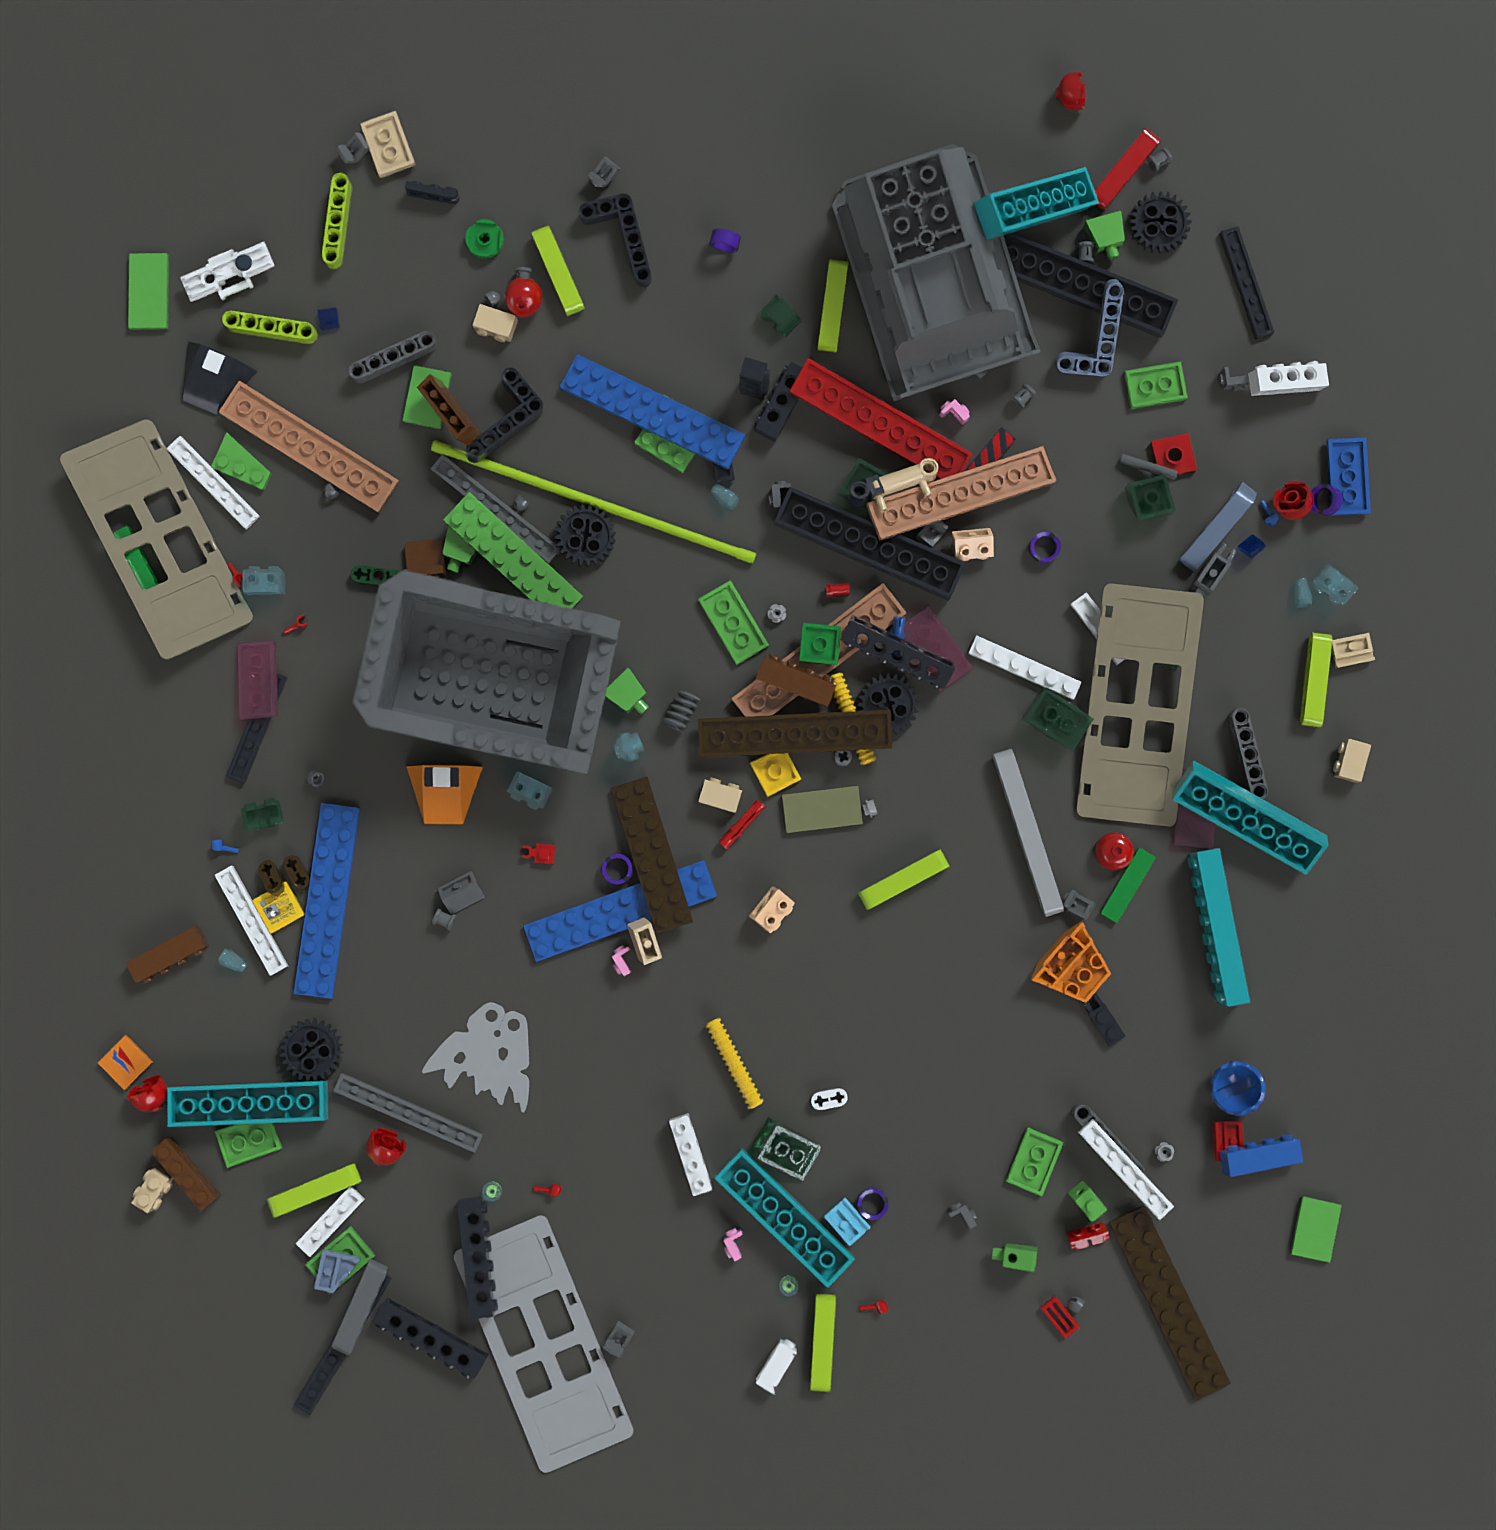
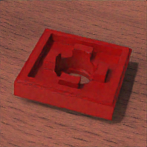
[1150,433,1197,479]

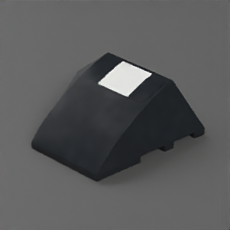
[182,341,258,415]

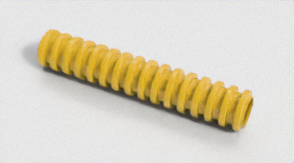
[831,673,877,765]
[705,1018,763,1109]

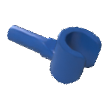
[1260,500,1278,527]
[212,840,239,853]

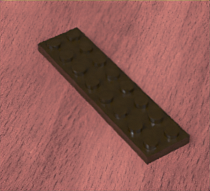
[611,776,693,934]

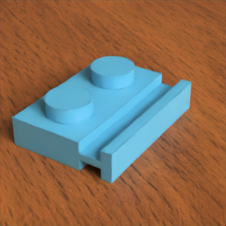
[824,1197,871,1246]

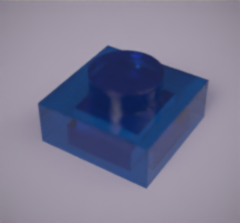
[318,307,340,330]
[1238,534,1266,559]

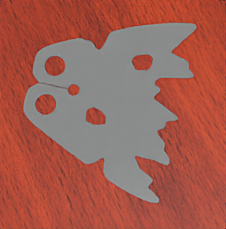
[422,1002,529,1112]

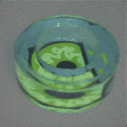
[482,1181,502,1202]
[779,1275,799,1296]

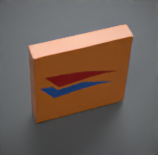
[98,1035,153,1090]

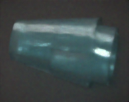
[711,484,740,510]
[1294,578,1314,608]
[217,948,248,973]

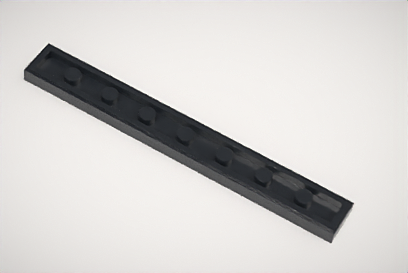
[294,1275,392,1415]

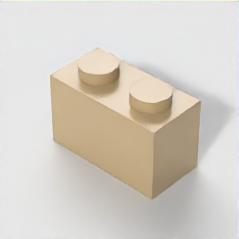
[473,304,518,342]
[1333,739,1371,783]
[699,777,742,813]
[627,917,662,965]

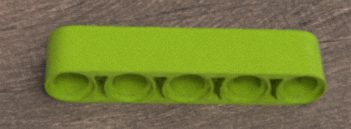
[322,173,352,269]
[531,225,585,316]
[818,259,848,352]
[222,311,318,344]
[1300,632,1332,727]
[858,849,950,910]
[266,1163,362,1218]
[810,1294,836,1392]

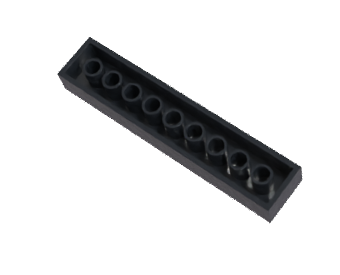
[1003,233,1179,338]
[774,487,966,601]

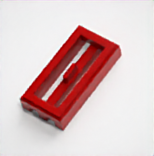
[1040,1295,1080,1339]

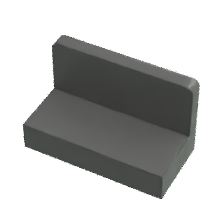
[438,871,485,914]

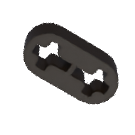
[283,855,310,889]
[258,860,285,896]

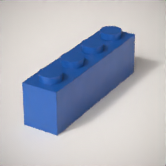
[1219,1134,1303,1177]

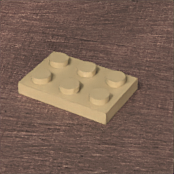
[360,111,415,178]

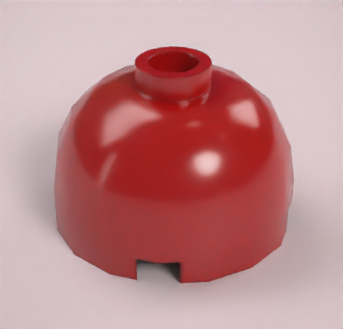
[1055,71,1086,111]
[504,278,542,317]
[1273,481,1313,520]
[1095,832,1134,871]
[127,1075,167,1112]
[366,1128,406,1165]

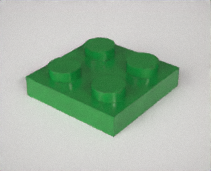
[799,623,841,665]

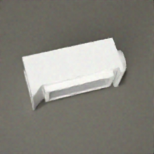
[756,1339,797,1395]

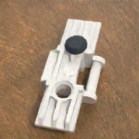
[180,242,275,302]

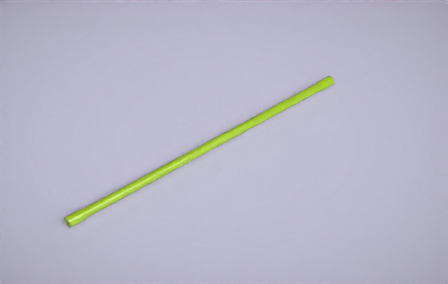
[431,440,756,564]

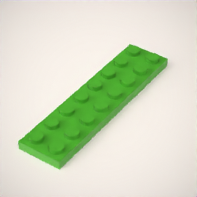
[443,492,583,609]

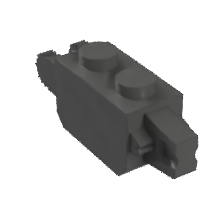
[1190,542,1237,599]

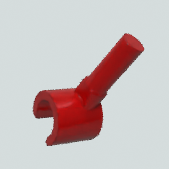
[227,563,248,588]
[283,615,308,634]
[533,1183,562,1196]
[860,1300,888,1314]

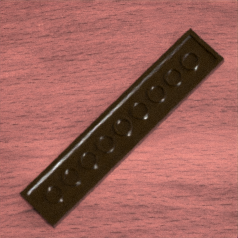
[698,710,892,757]
[1109,1205,1231,1401]

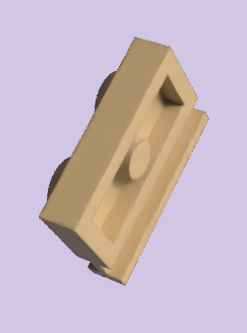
[1331,633,1375,668]

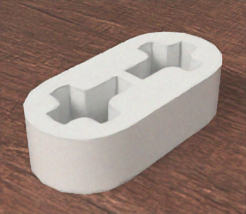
[811,1088,847,1110]

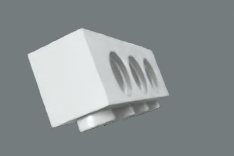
[1248,361,1329,396]
[669,1113,712,1196]

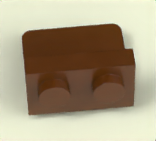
[404,539,446,579]

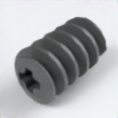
[663,691,701,733]

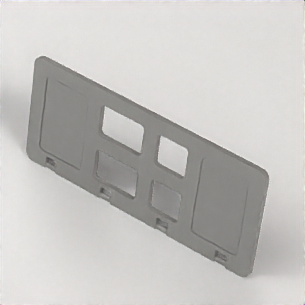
[454,1215,633,1473]

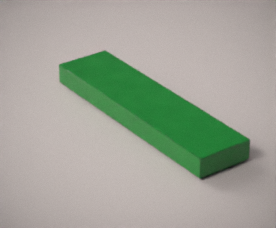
[1100,847,1156,923]

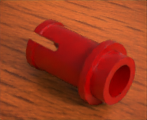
[825,583,850,598]

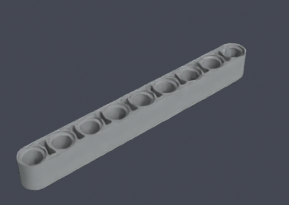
[993,749,1064,917]

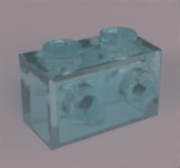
[1312,562,1359,606]
[243,566,285,595]
[614,732,646,762]
[507,771,553,810]

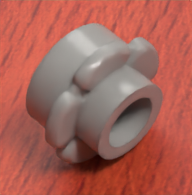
[768,604,786,623]
[863,800,878,818]
[1155,1142,1174,1162]

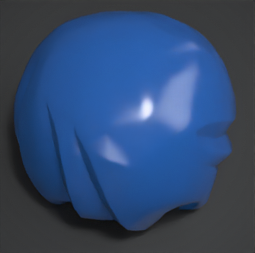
[1210,1061,1266,1116]

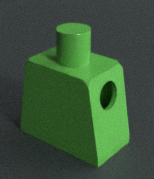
[1083,211,1125,260]
[443,526,478,573]
[605,668,649,715]
[1067,1181,1107,1222]
[992,1243,1038,1272]

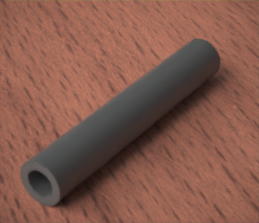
[1120,454,1178,480]

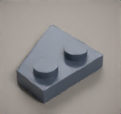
[314,1249,361,1293]

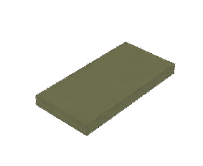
[782,786,863,833]

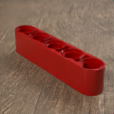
[1095,128,1161,211]

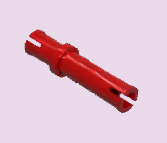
[718,799,766,850]

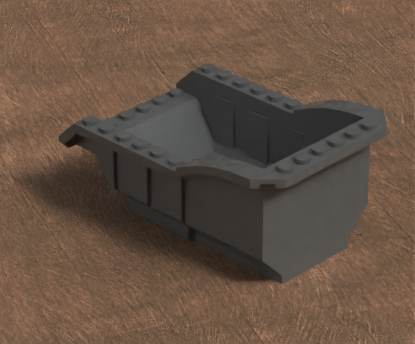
[832,144,1041,401]
[353,570,621,774]

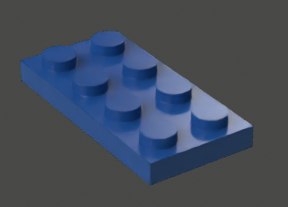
[1326,438,1371,516]

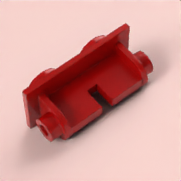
[1066,1222,1109,1250]

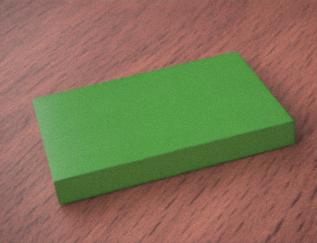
[1124,361,1188,409]
[403,366,452,429]
[215,1123,283,1168]
[1005,1127,1064,1196]
[1290,1196,1341,1263]
[305,1226,376,1295]

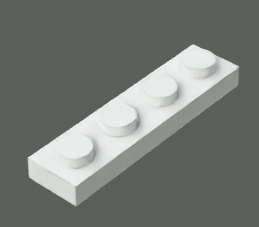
[1070,592,1125,665]
[296,1186,365,1257]

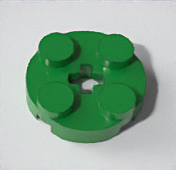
[466,219,504,259]

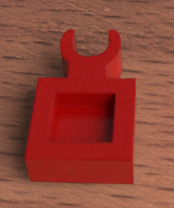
[521,843,556,864]

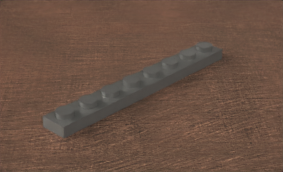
[431,454,561,564]
[334,1073,484,1153]

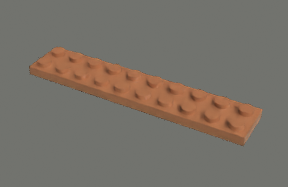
[219,381,400,513]
[866,446,1056,541]
[731,583,906,717]

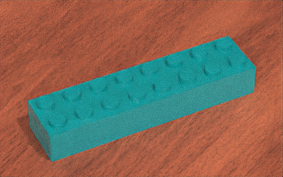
[973,167,1099,240]
[1172,760,1328,875]
[1187,848,1250,1007]
[167,1081,328,1127]
[715,1148,855,1288]

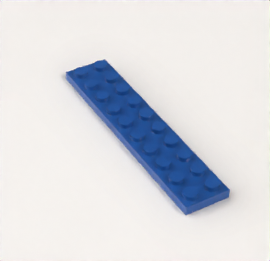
[560,354,746,469]
[294,803,360,999]
[524,860,717,962]

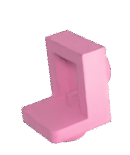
[940,399,970,425]
[612,945,632,976]
[723,1228,743,1261]

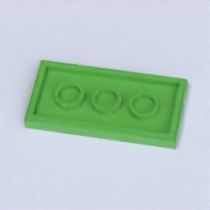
[128,253,169,330]
[698,580,769,665]

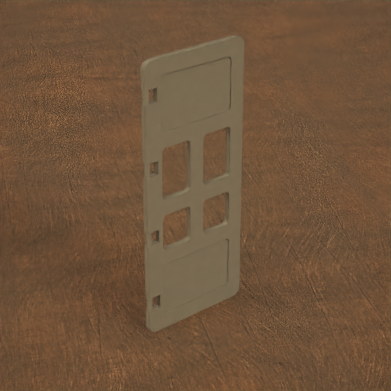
[60,420,253,660]
[1076,584,1204,826]

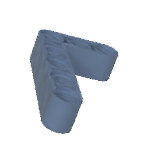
[1056,279,1124,376]
[1179,482,1257,572]

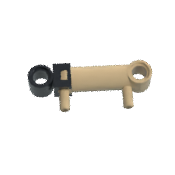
[848,458,939,512]

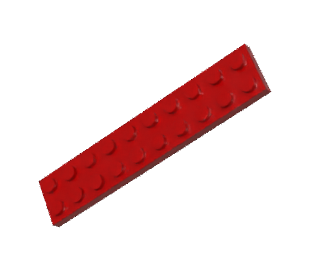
[789,358,973,480]

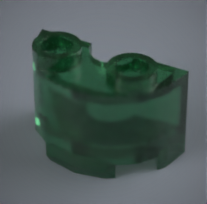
[760,294,802,337]
[241,798,284,831]

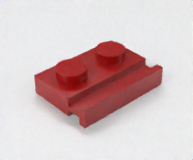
[1213,1120,1243,1162]

